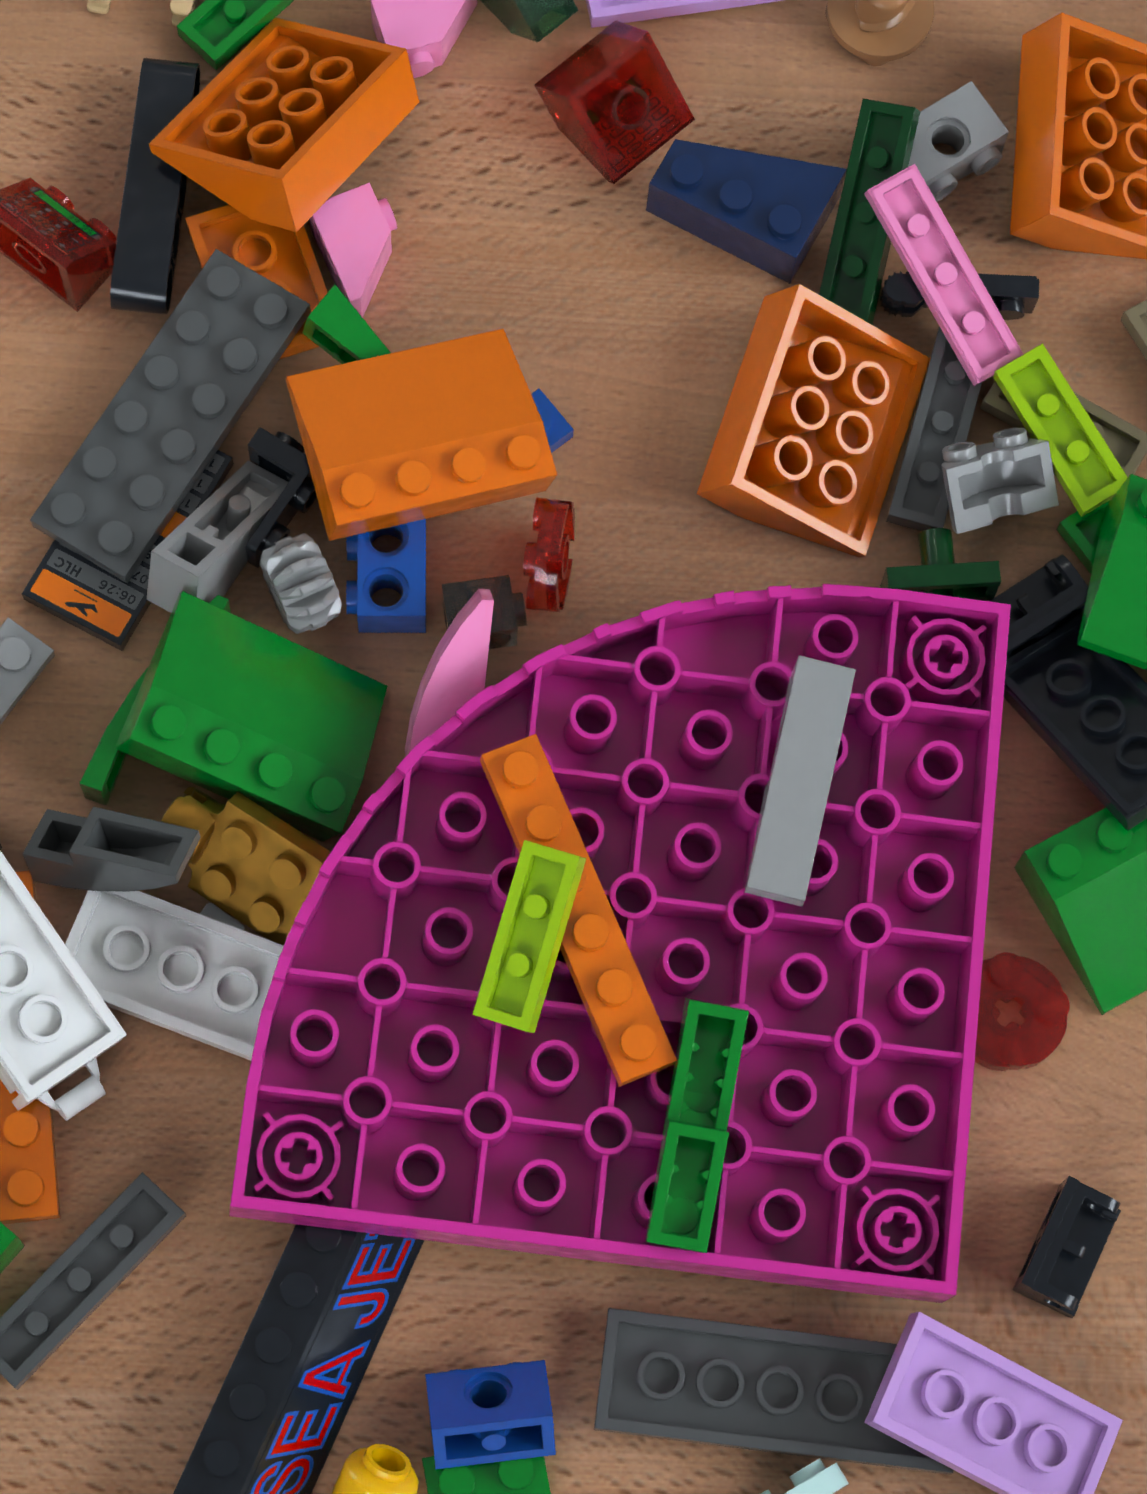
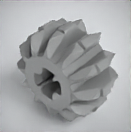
[260,533,342,634]

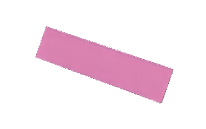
[864,164,1024,387]

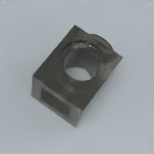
[442,575,527,649]

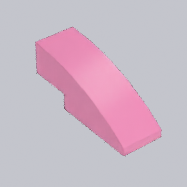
[404,588,494,756]

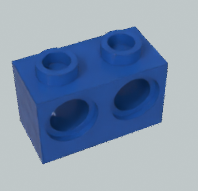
[346,519,426,633]

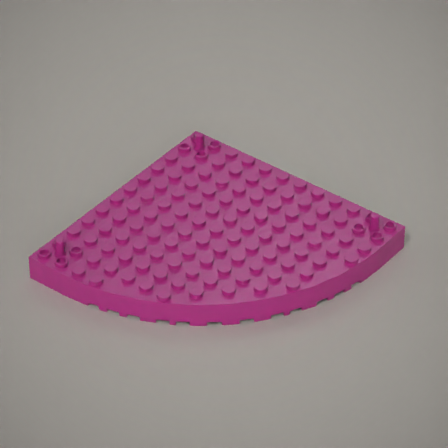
[229,584,1011,1303]

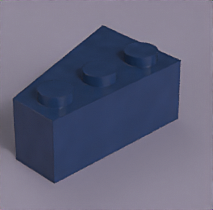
[646,139,847,284]

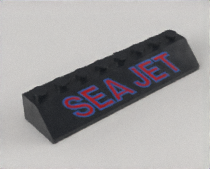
[173,1224,424,1494]

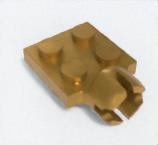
[161,787,331,945]

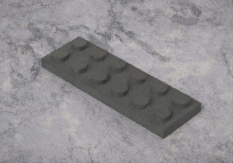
[30,249,311,583]
[594,1308,954,1475]

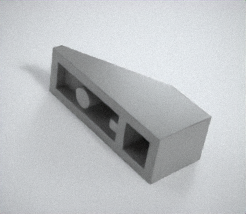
[146,461,289,613]

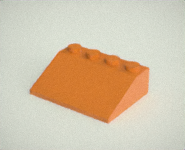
[1010,12,1147,259]
[149,17,419,232]
[697,284,930,558]
[286,329,557,541]

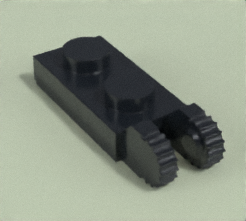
[880,271,1039,320]

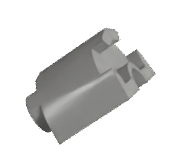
[941,428,1059,534]

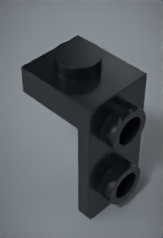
[246,427,317,568]

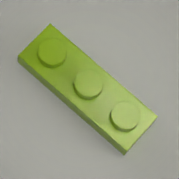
[993,343,1128,517]
[472,840,587,1033]

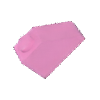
[371,0,477,78]
[309,183,397,318]

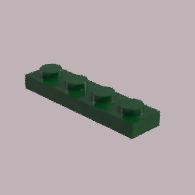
[819,98,920,325]

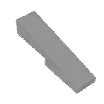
[744,655,856,907]

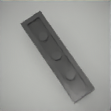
[886,326,982,531]
[0,1172,186,1390]

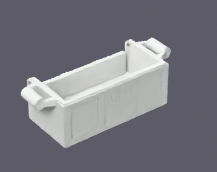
[0,851,127,1121]

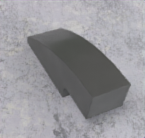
[23,807,201,892]

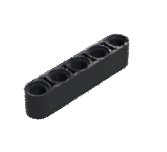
[110,58,200,314]

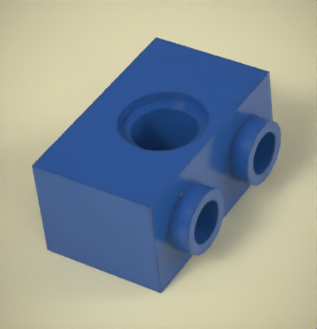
[425,1360,556,1469]

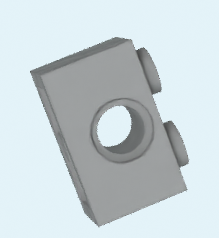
[908,81,1009,202]

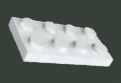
[65,890,284,1061]

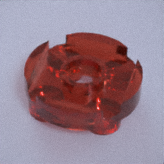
[523,497,575,613]
[975,952,1070,1071]

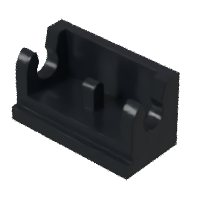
[990,554,1089,659]
[1013,1176,1121,1318]

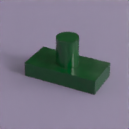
[880,528,1001,601]

